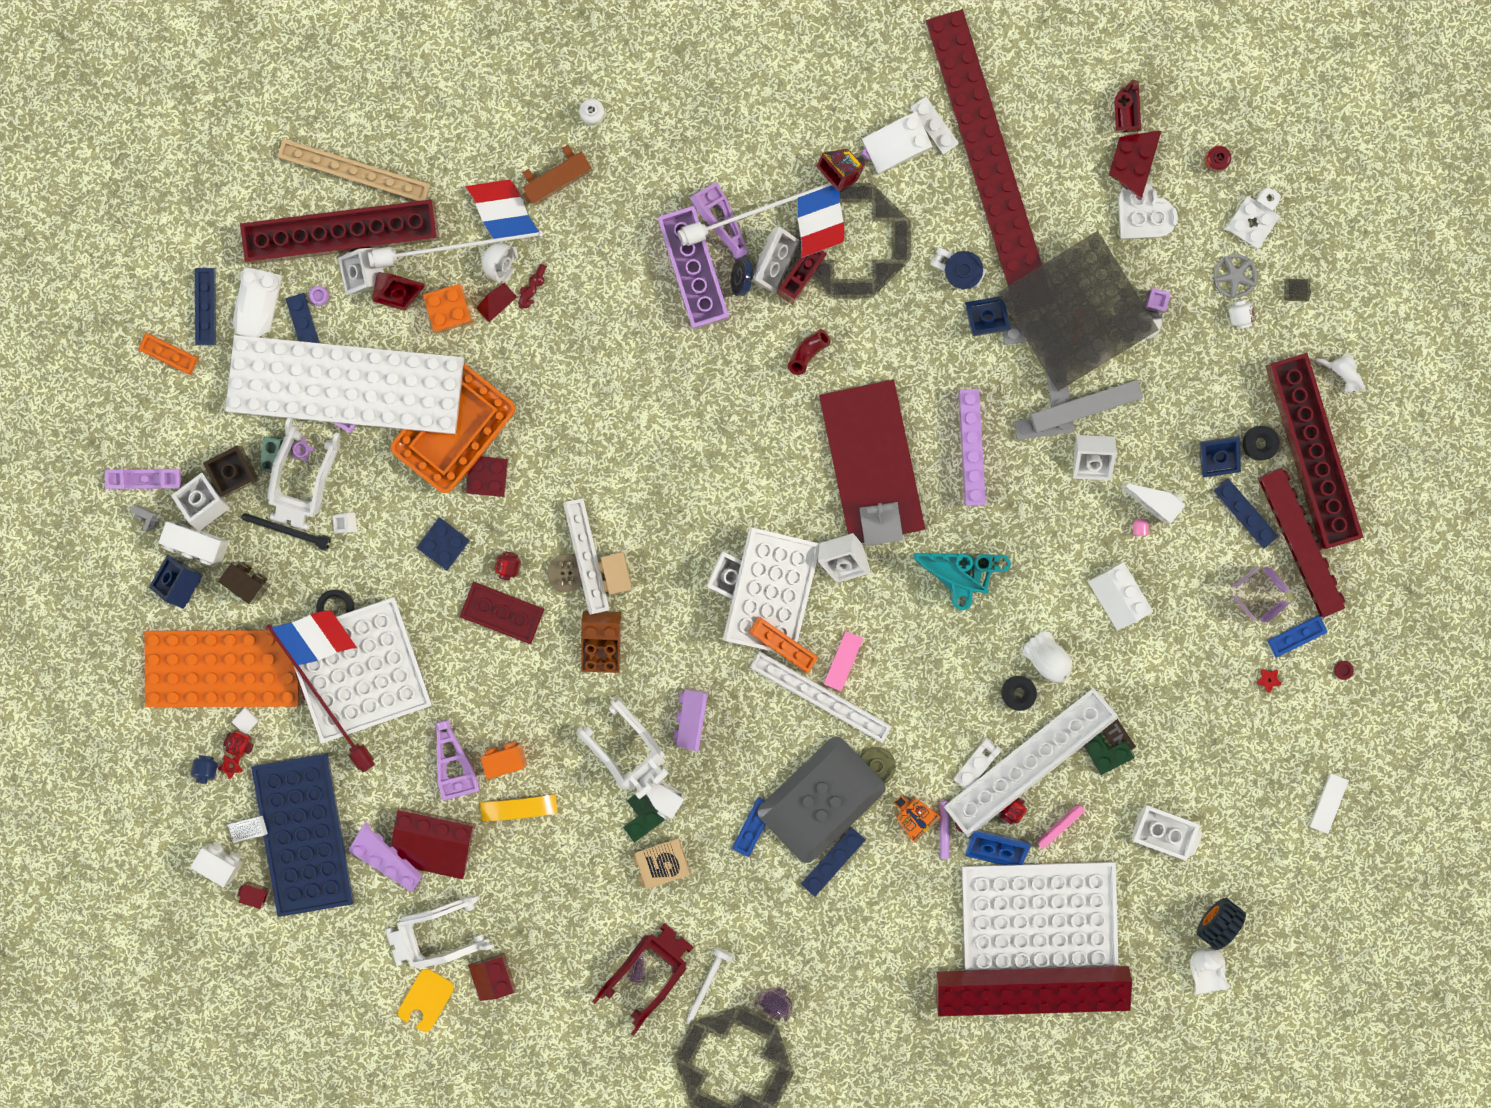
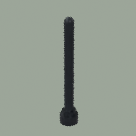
[242,513,331,551]

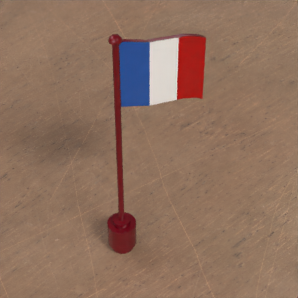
[266,610,375,773]

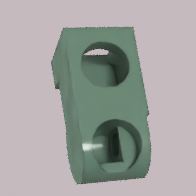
[260,435,284,472]

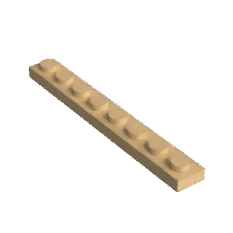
[277,139,431,201]

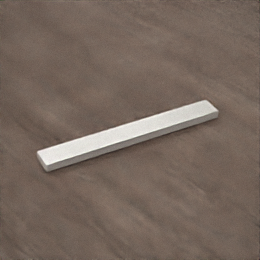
[750,651,892,743]

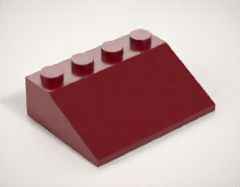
[391,807,476,879]

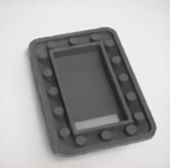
[757,736,886,863]

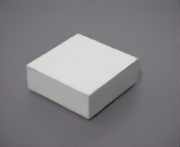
[232,708,260,734]

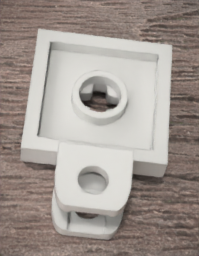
[1225,188,1281,249]

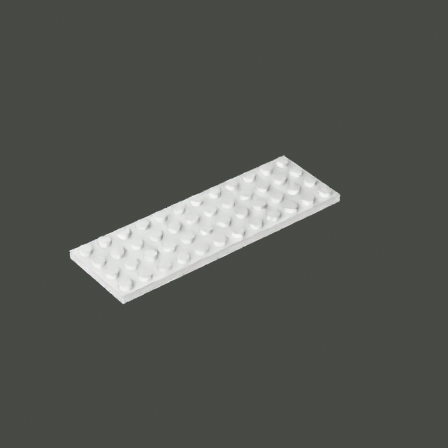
[225,335,464,435]

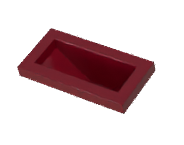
[476,283,517,322]

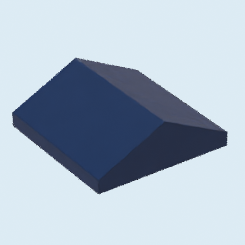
[965,296,1011,336]
[1199,436,1241,478]

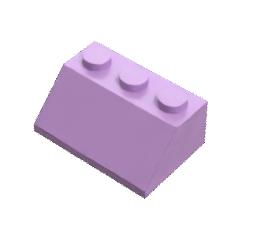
[673,688,708,752]

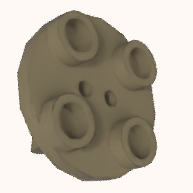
[547,554,582,592]

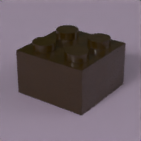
[203,445,259,498]
[218,561,270,604]

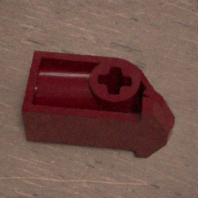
[1114,80,1142,133]

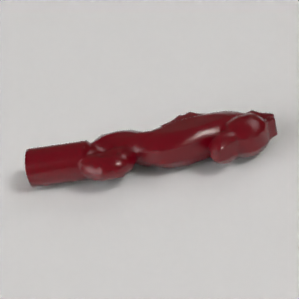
[518,264,547,309]

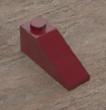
[777,250,827,305]

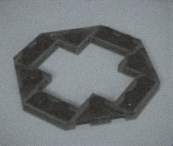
[795,183,911,299]
[674,1005,794,1108]

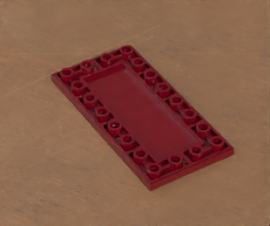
[819,379,926,543]

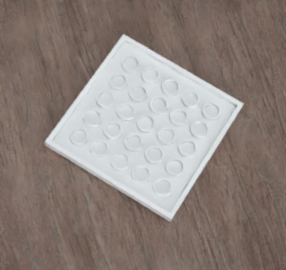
[294,597,432,744]

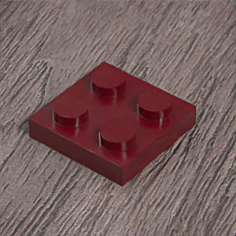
[466,456,508,497]

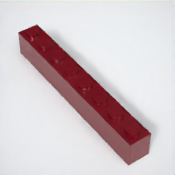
[1257,468,1346,618]

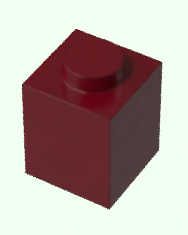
[237,882,270,909]

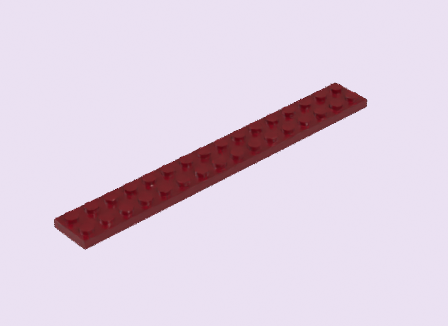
[926,9,1054,315]

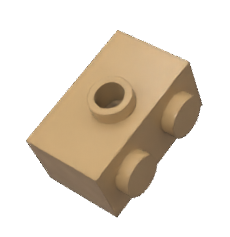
[598,552,633,595]

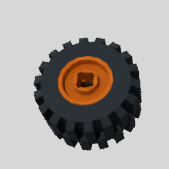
[1197,898,1246,950]

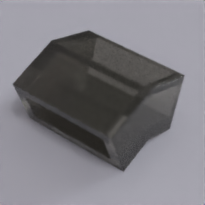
[1284,279,1311,302]

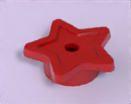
[1256,669,1282,693]
[218,755,243,779]

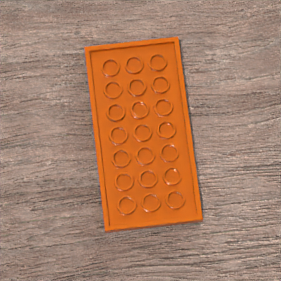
[144,630,299,707]

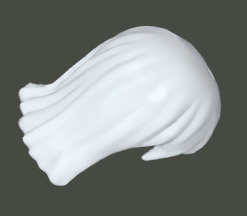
[1022,631,1072,683]
[1190,947,1230,995]

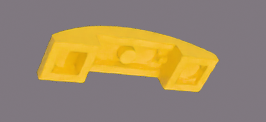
[480,794,558,821]

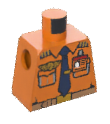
[894,795,941,843]

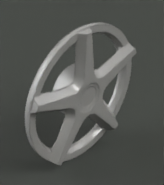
[1214,254,1257,298]

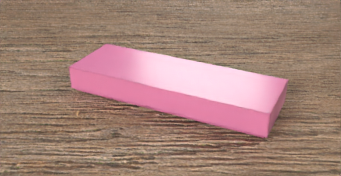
[824,631,863,691]
[1036,804,1085,849]

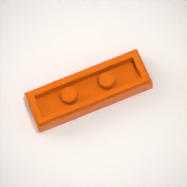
[138,333,199,375]

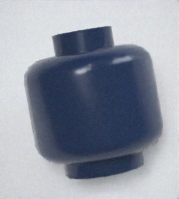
[190,755,218,784]

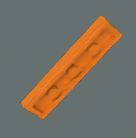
[748,616,818,673]

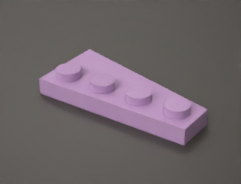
[348,822,423,892]

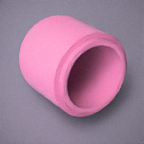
[1133,518,1149,536]

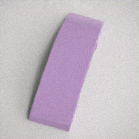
[105,469,181,489]

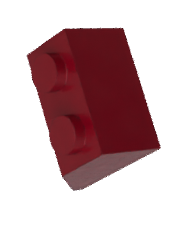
[468,953,516,1001]

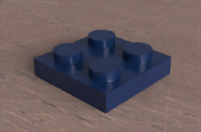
[416,517,470,571]

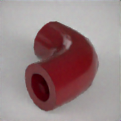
[788,329,831,375]

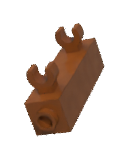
[522,145,593,206]

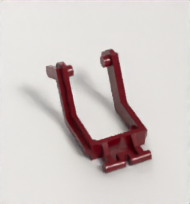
[592,923,694,1036]

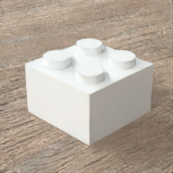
[171,473,230,531]
[190,842,243,887]

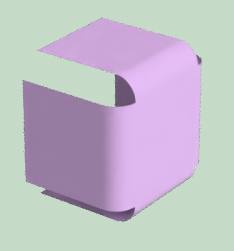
[1231,566,1292,622]

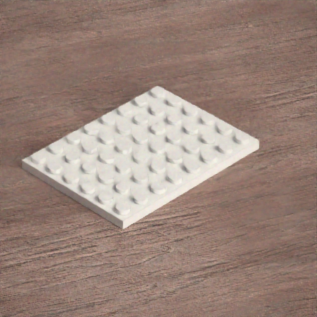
[962,861,1118,971]

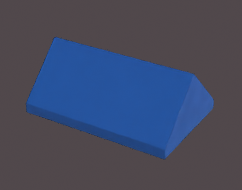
[965,829,1031,865]

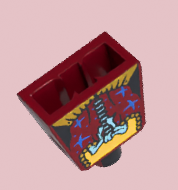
[816,149,865,191]

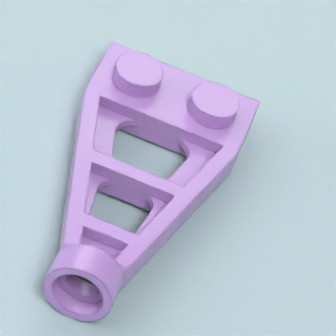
[690,182,749,260]
[434,719,480,801]

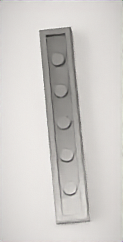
[1030,380,1143,433]

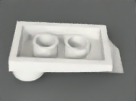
[232,267,283,337]
[1132,804,1203,861]

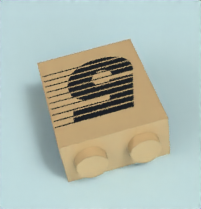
[632,836,691,890]

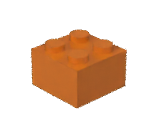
[423,284,473,333]
[480,741,528,779]

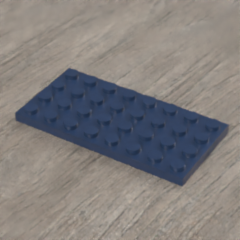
[251,753,354,917]

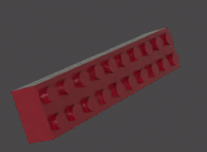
[240,199,440,264]
[1265,353,1364,549]
[936,966,1132,1017]

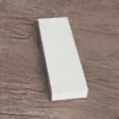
[1309,773,1349,834]

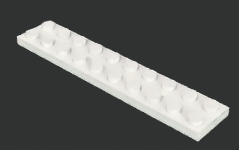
[944,688,1119,837]

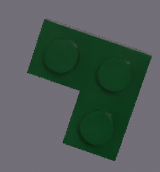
[1084,733,1135,775]
[623,794,665,843]

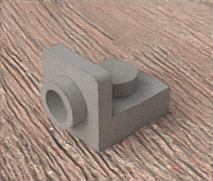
[129,504,159,532]

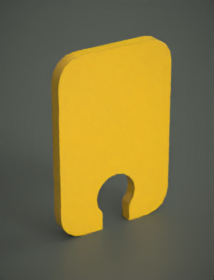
[398,969,454,1032]

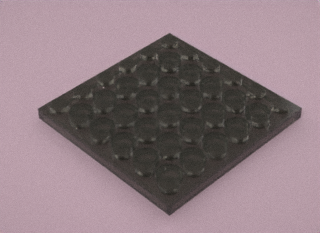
[998,231,1159,391]

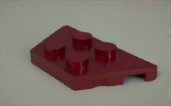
[1109,130,1162,200]

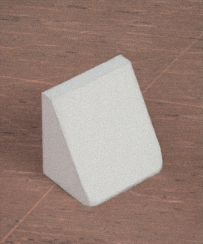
[332,513,357,534]

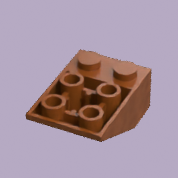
[581,611,622,673]

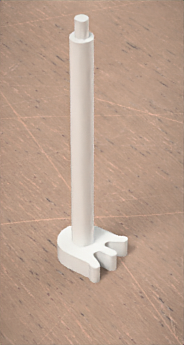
[686,947,734,1024]

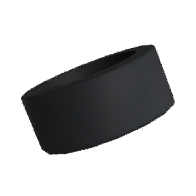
[316,589,355,613]

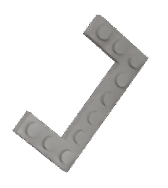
[1002,318,1075,440]

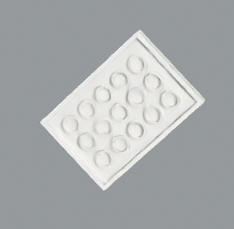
[723,527,819,652]

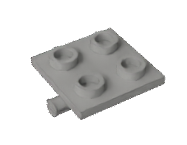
[859,502,903,546]

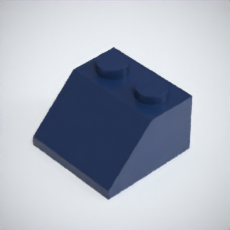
[149,554,202,609]

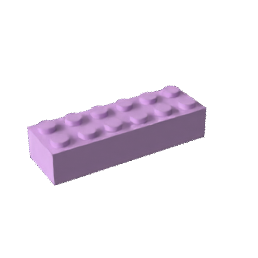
[657,206,729,330]

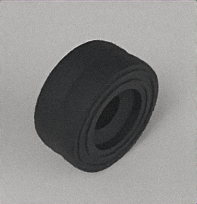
[1243,426,1280,461]
[1001,676,1037,711]

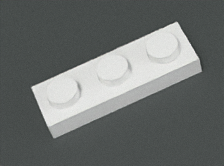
[910,97,959,155]

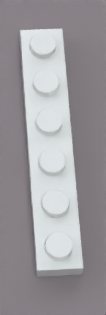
[563,499,609,615]

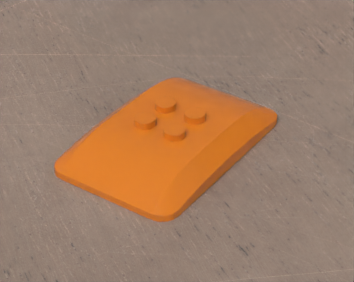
[391,364,516,493]

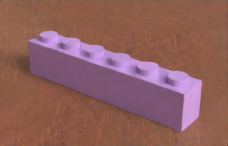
[958,389,986,506]

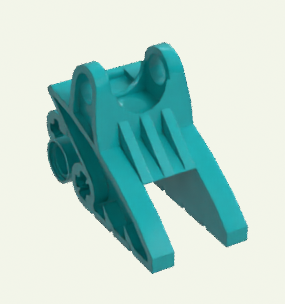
[913,553,1011,610]

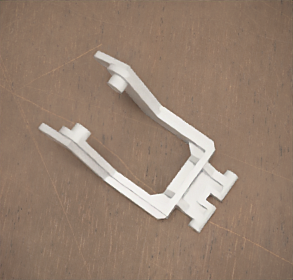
[267,418,340,531]
[577,695,669,799]
[385,895,494,969]

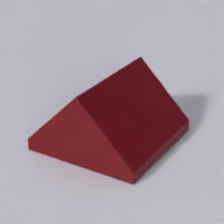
[372,272,425,311]

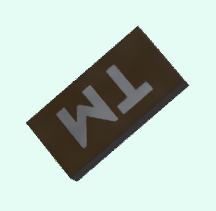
[1102,719,1136,750]

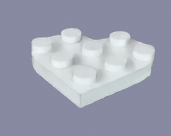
[1118,183,1178,240]

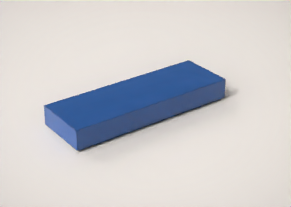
[1267,615,1328,658]
[732,797,766,857]

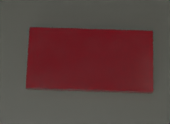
[460,581,545,644]

